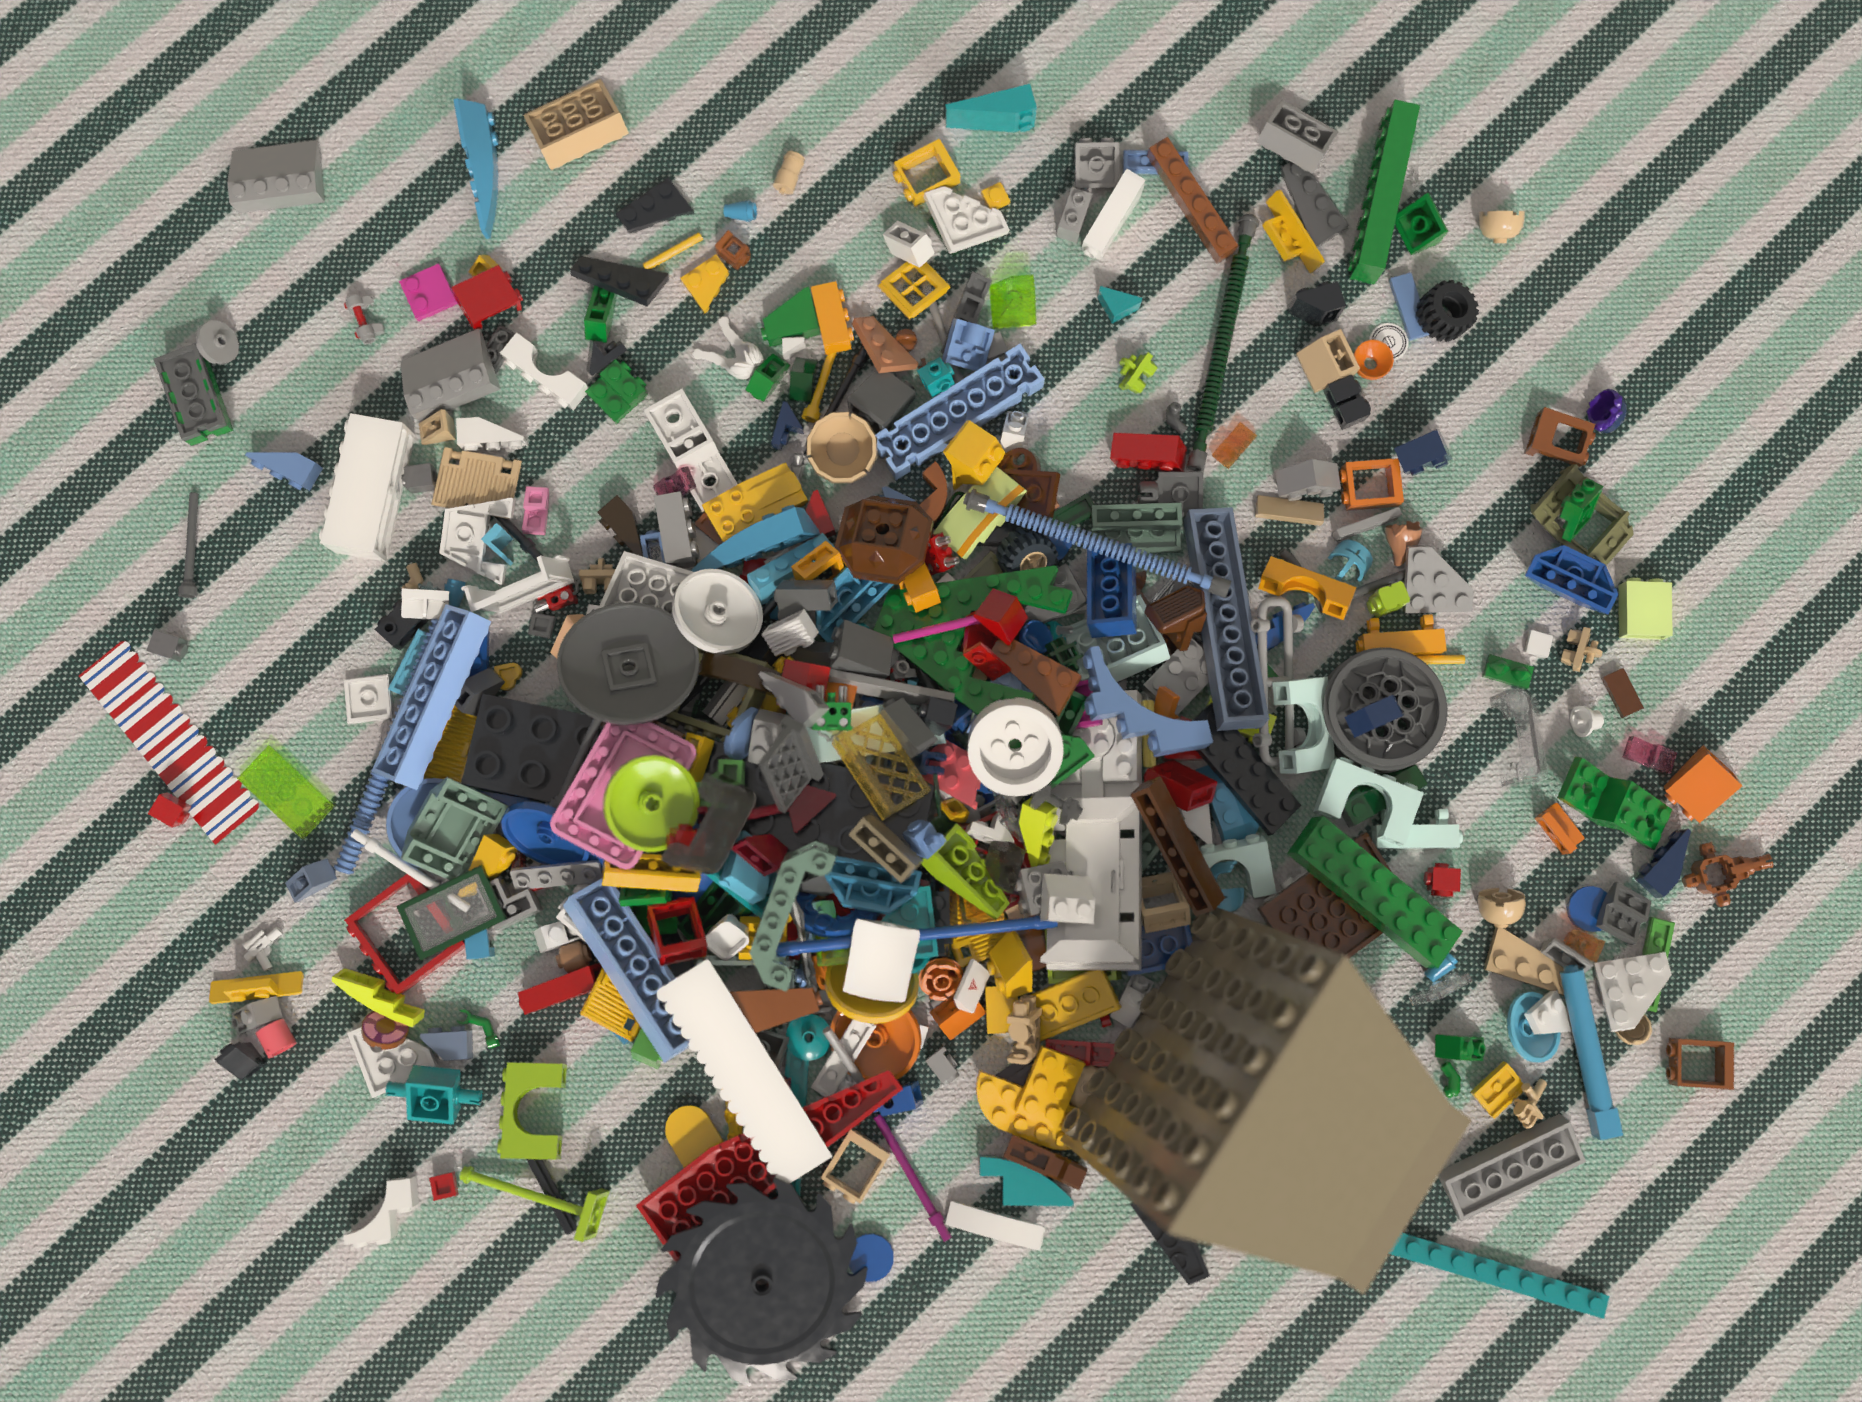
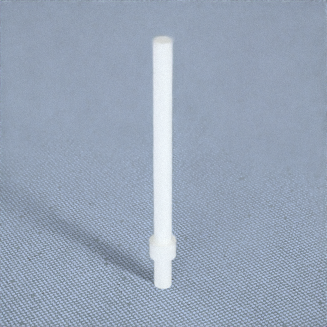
[351,829,472,913]

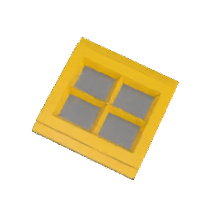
[878,262,950,319]

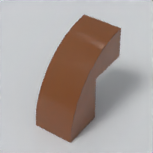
[920,461,947,526]

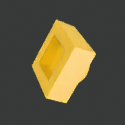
[981,182,1010,210]

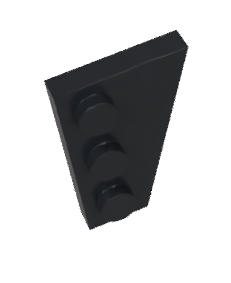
[615,177,694,234]

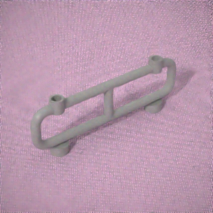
[1250,597,1306,766]

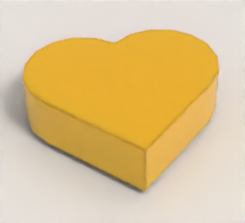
[494,663,523,691]

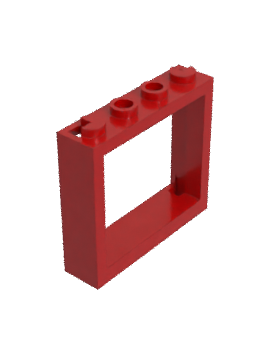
[344,874,465,994]

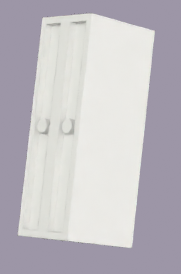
[319,413,415,562]

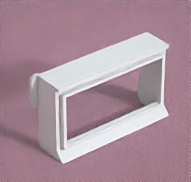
[461,555,574,614]

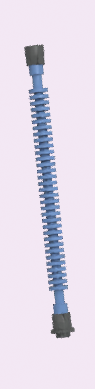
[963,488,1231,598]

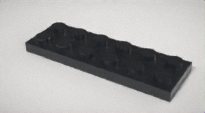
[1192,703,1302,836]

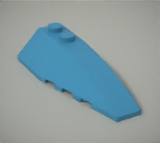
[453,98,499,239]
[691,505,820,572]

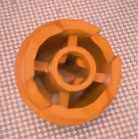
[919,956,963,1001]

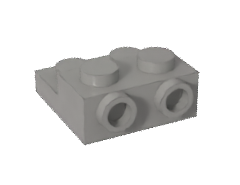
[1074,138,1119,188]

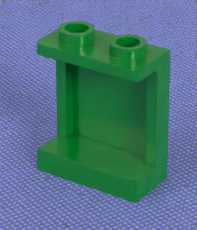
[619,887,679,935]

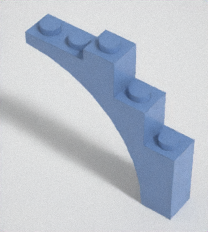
[1083,646,1213,757]

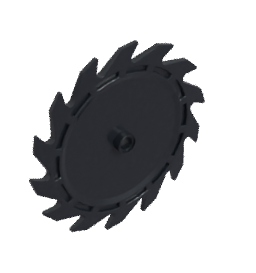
[655,1177,868,1386]

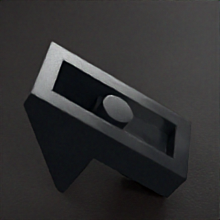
[587,340,627,376]

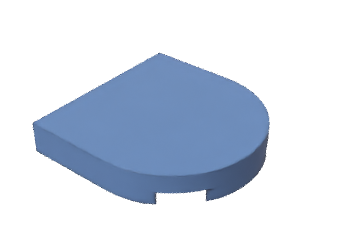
[724,707,758,760]

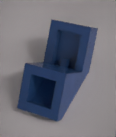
[1344,695,1404,738]

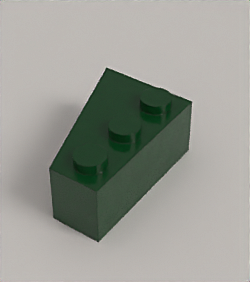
[678,881,753,941]

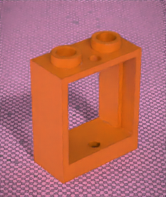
[1339,458,1404,511]

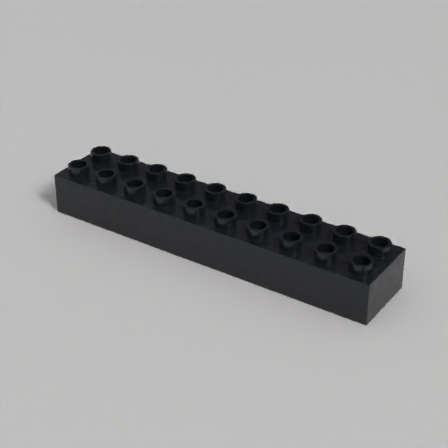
[461,694,934,871]

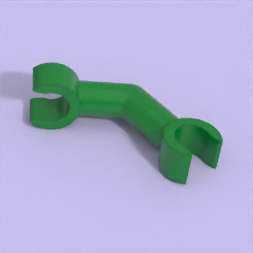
[456,1009,500,1049]

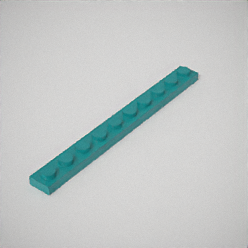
[1389,1232,1610,1319]

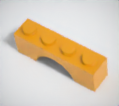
[1258,556,1357,620]

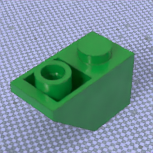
[1435,1034,1486,1061]

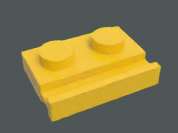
[1470,1061,1524,1119]

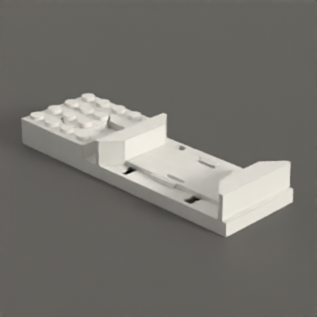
[1040,690,1142,971]

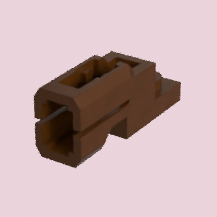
[1003,1134,1088,1190]

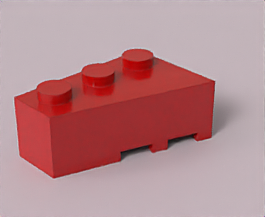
[1110,433,1187,472]

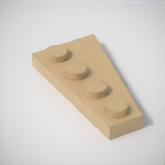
[1484,927,1564,996]

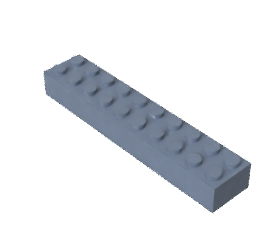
[1183,507,1269,731]

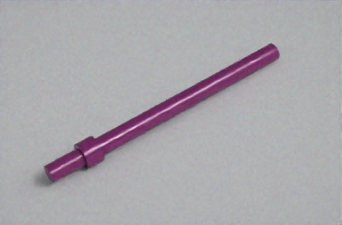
[873,1114,952,1242]

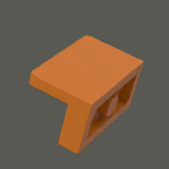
[1534,803,1584,855]
[929,992,986,1040]

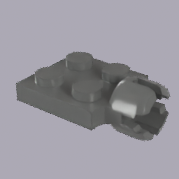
[1138,472,1204,517]

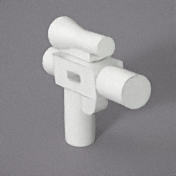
[242,926,283,971]

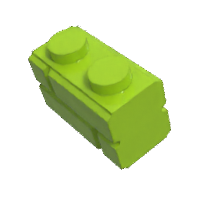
[1366,581,1410,618]

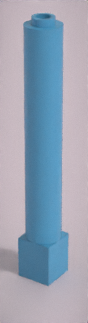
[1559,965,1623,1140]

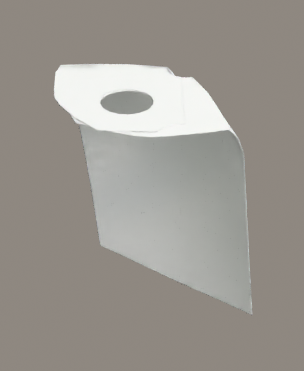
[843,919,920,1002]

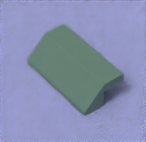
[1091,503,1183,554]

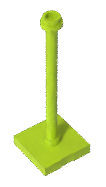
[459,1166,610,1242]

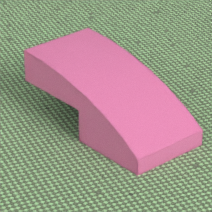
[522,486,549,535]

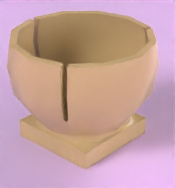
[806,412,878,484]

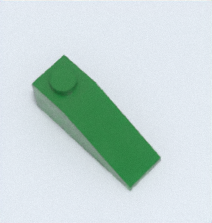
[584,286,617,343]

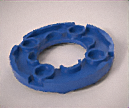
[790,892,880,938]

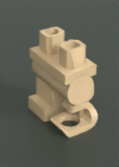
[1007,995,1042,1064]

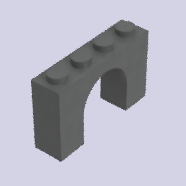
[774,580,838,669]

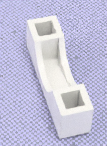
[500,332,588,410]

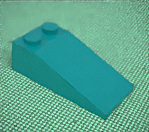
[945,84,1037,132]

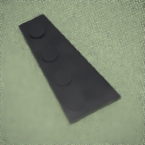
[570,256,669,307]

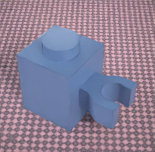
[902,819,946,859]

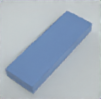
[1123,150,1188,174]
[1389,272,1429,341]

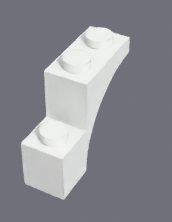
[343,1176,419,1248]

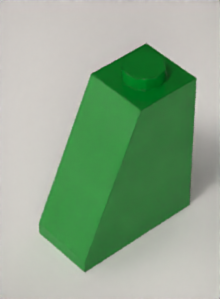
[760,287,820,347]

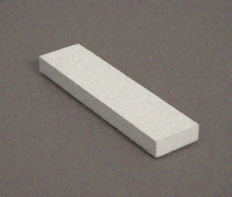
[811,1019,878,1097]

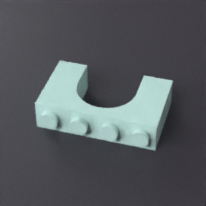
[1272,677,1335,774]
[1313,757,1424,846]
[1189,834,1276,912]

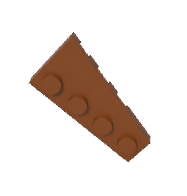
[991,638,1082,717]

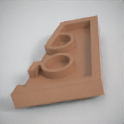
[852,316,919,373]

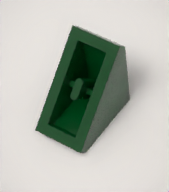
[789,357,818,403]

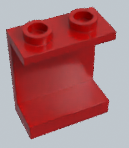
[451,265,523,330]
[963,610,1011,681]

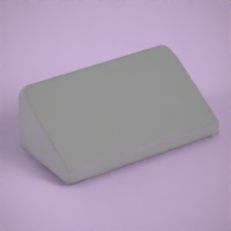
[1540,938,1594,973]

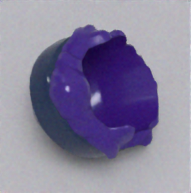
[1586,389,1627,433]

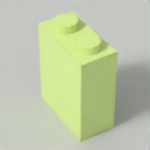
[1618,578,1673,640]

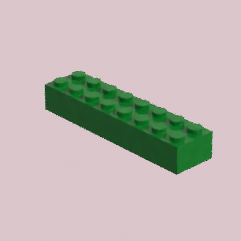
[1347,99,1420,285]
[1286,816,1463,968]

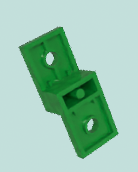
[1557,756,1672,850]

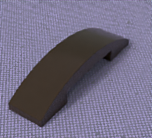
[698,652,782,697]

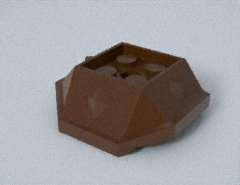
[834,495,933,585]

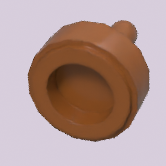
[895,329,917,352]

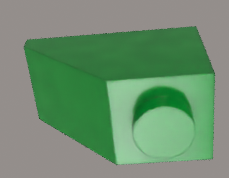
[745,353,791,402]

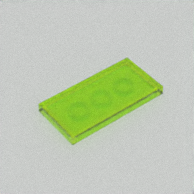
[237,745,335,839]

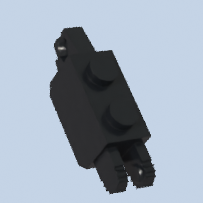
[930,875,958,957]

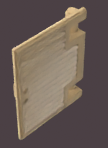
[431,447,522,519]

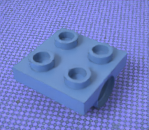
[942,318,995,371]

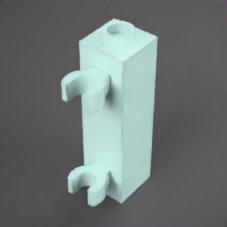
[1371,809,1463,849]

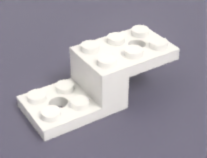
[643,389,738,512]

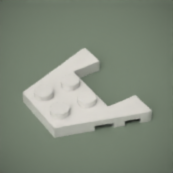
[439,498,516,585]

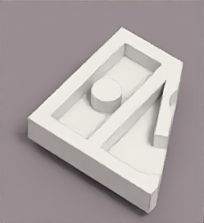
[1524,990,1572,1035]

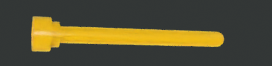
[801,353,836,423]

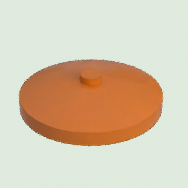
[830,1009,921,1080]

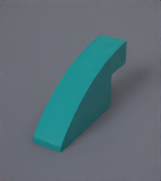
[979,1154,1074,1206]

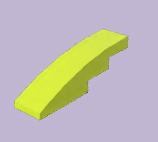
[331,968,425,1027]

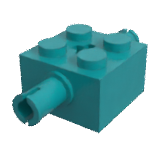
[385,1065,483,1124]

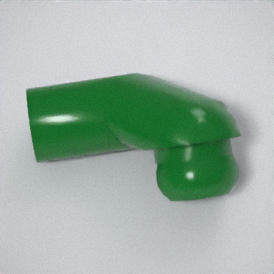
[1440,1062,1461,1098]

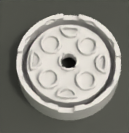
[968,697,1063,796]

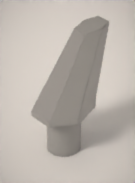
[791,452,805,482]

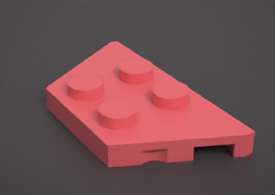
[914,739,981,810]

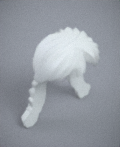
[692,317,763,380]

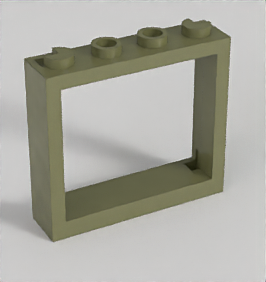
[663,647,776,743]

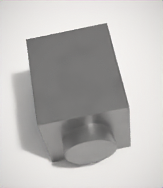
[401,463,437,494]
[146,630,188,662]

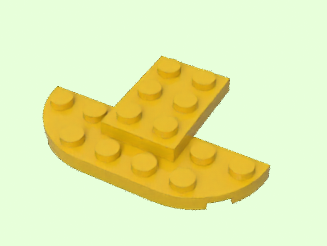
[975,1045,1085,1150]

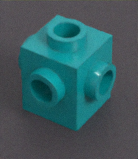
[917,357,955,398]

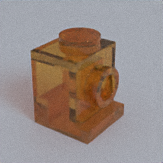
[1564,929,1605,963]

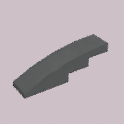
[940,271,992,354]

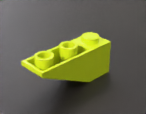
[1019,797,1058,867]

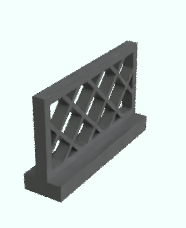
[758,715,824,814]

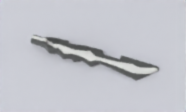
[791,899,817,992]

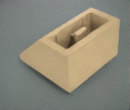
[1296,329,1360,393]

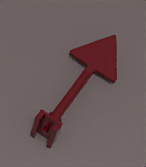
[697,780,836,842]

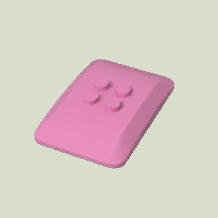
[551,722,696,869]

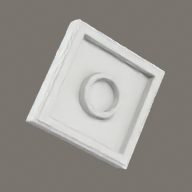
[344,674,394,724]

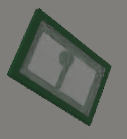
[397,865,507,960]

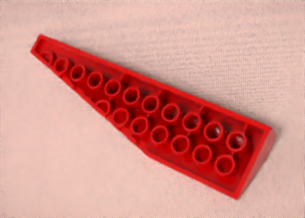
[635,1070,903,1261]

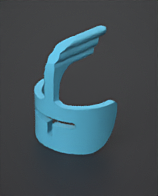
[1328,540,1373,582]
[1210,860,1244,912]

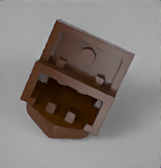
[1144,585,1207,651]

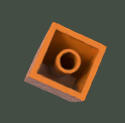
[1664,745,1743,823]

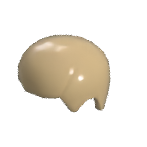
[1615,1015,1652,1045]

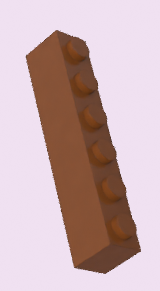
[1147,136,1238,264]

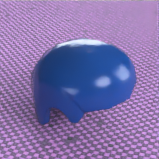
[1018,620,1053,655]

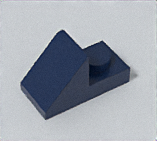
[771,401,804,451]

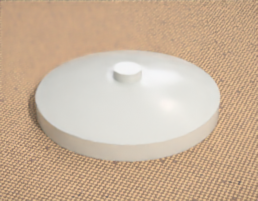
[672,569,763,654]

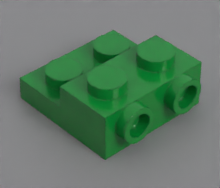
[585,359,648,424]
[1560,478,1604,542]

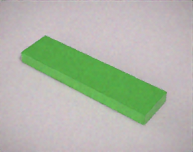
[1642,917,1675,1012]

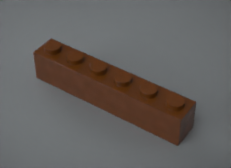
[1130,776,1225,916]

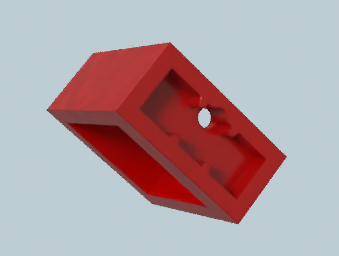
[1143,760,1218,812]
[647,897,708,966]

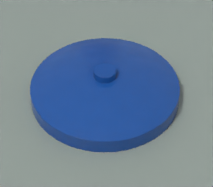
[501,802,591,865]

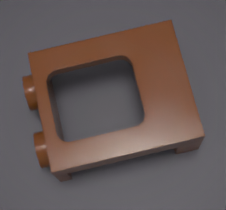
[1524,407,1596,467]

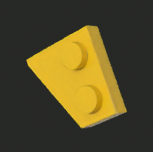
[680,254,729,314]

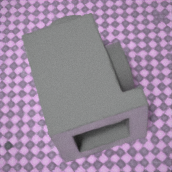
[925,1046,960,1084]

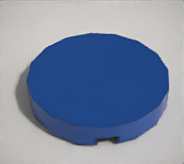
[1566,886,1607,932]
[849,1233,894,1282]

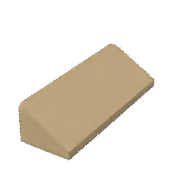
[1255,495,1324,526]

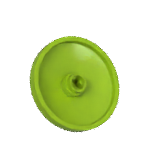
[603,755,700,852]

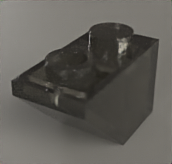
[985,841,1026,894]

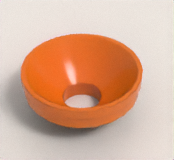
[1354,340,1394,380]

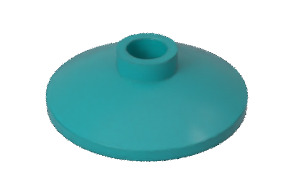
[786,1014,830,1061]

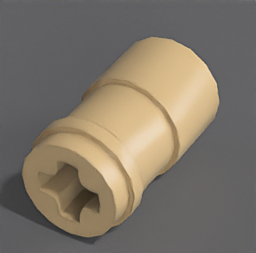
[773,151,805,195]

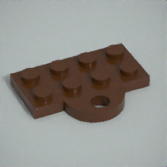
[998,448,1061,518]

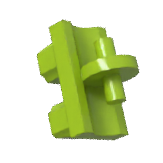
[1118,352,1158,394]

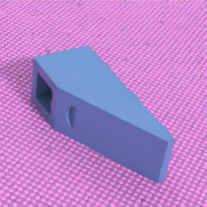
[245,452,323,491]

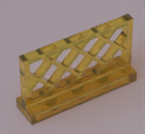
[832,714,931,821]

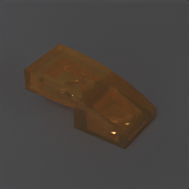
[1211,422,1257,470]

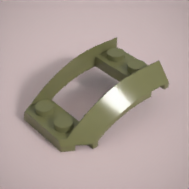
[1530,464,1634,566]

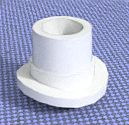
[1570,705,1604,737]

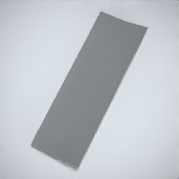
[1438,1114,1586,1222]

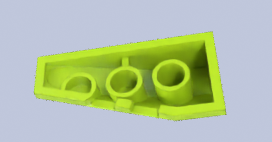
[921,823,1010,920]

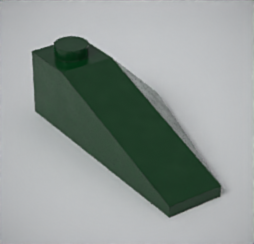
[1341,765,1427,827]

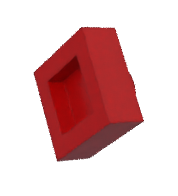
[429,1171,459,1201]

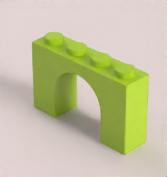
[497,1063,567,1160]

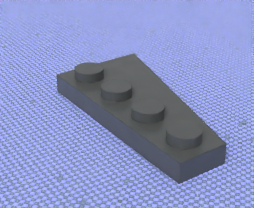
[1281,162,1349,247]

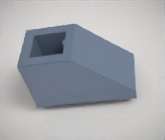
[420,1026,473,1061]

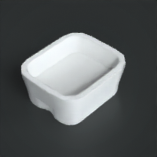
[705,914,749,960]

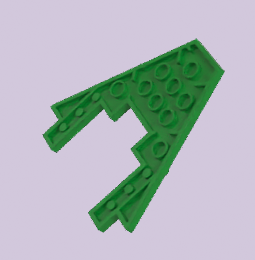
[873,566,1073,715]

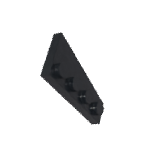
[1129,1202,1210,1285]

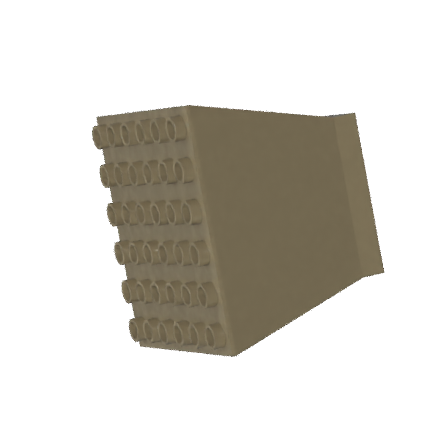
[1061,907,1472,1295]

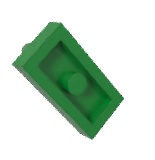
[1482,654,1534,689]

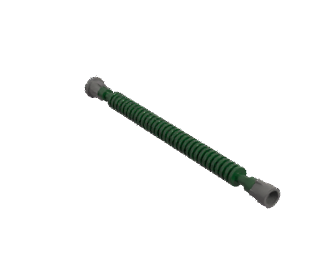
[1187,214,1260,472]

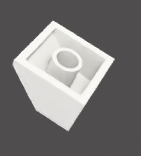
[1040,873,1095,924]

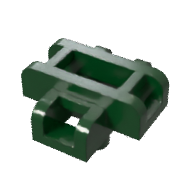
[1044,637,1084,672]

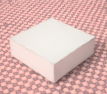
[1524,630,1553,658]

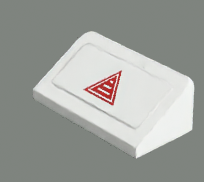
[953,959,990,1013]

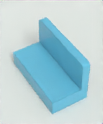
[481,523,513,566]

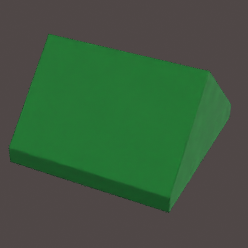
[1395,193,1448,255]

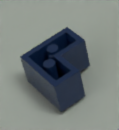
[1394,429,1452,476]

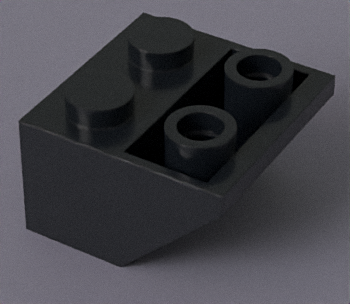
[1287,281,1346,327]

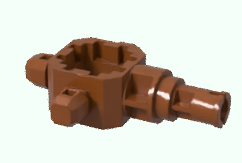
[1681,842,1773,907]

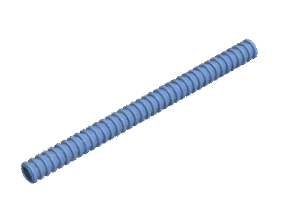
[334,619,438,875]

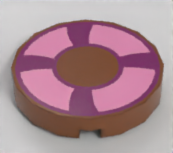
[361,1011,409,1050]

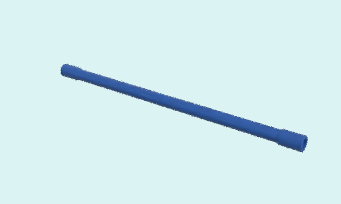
[776,915,1058,957]

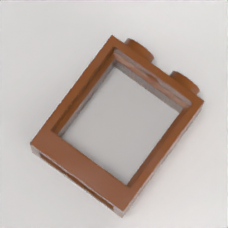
[1666,1038,1734,1090]

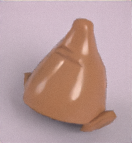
[1385,521,1423,566]

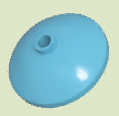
[1507,992,1561,1063]

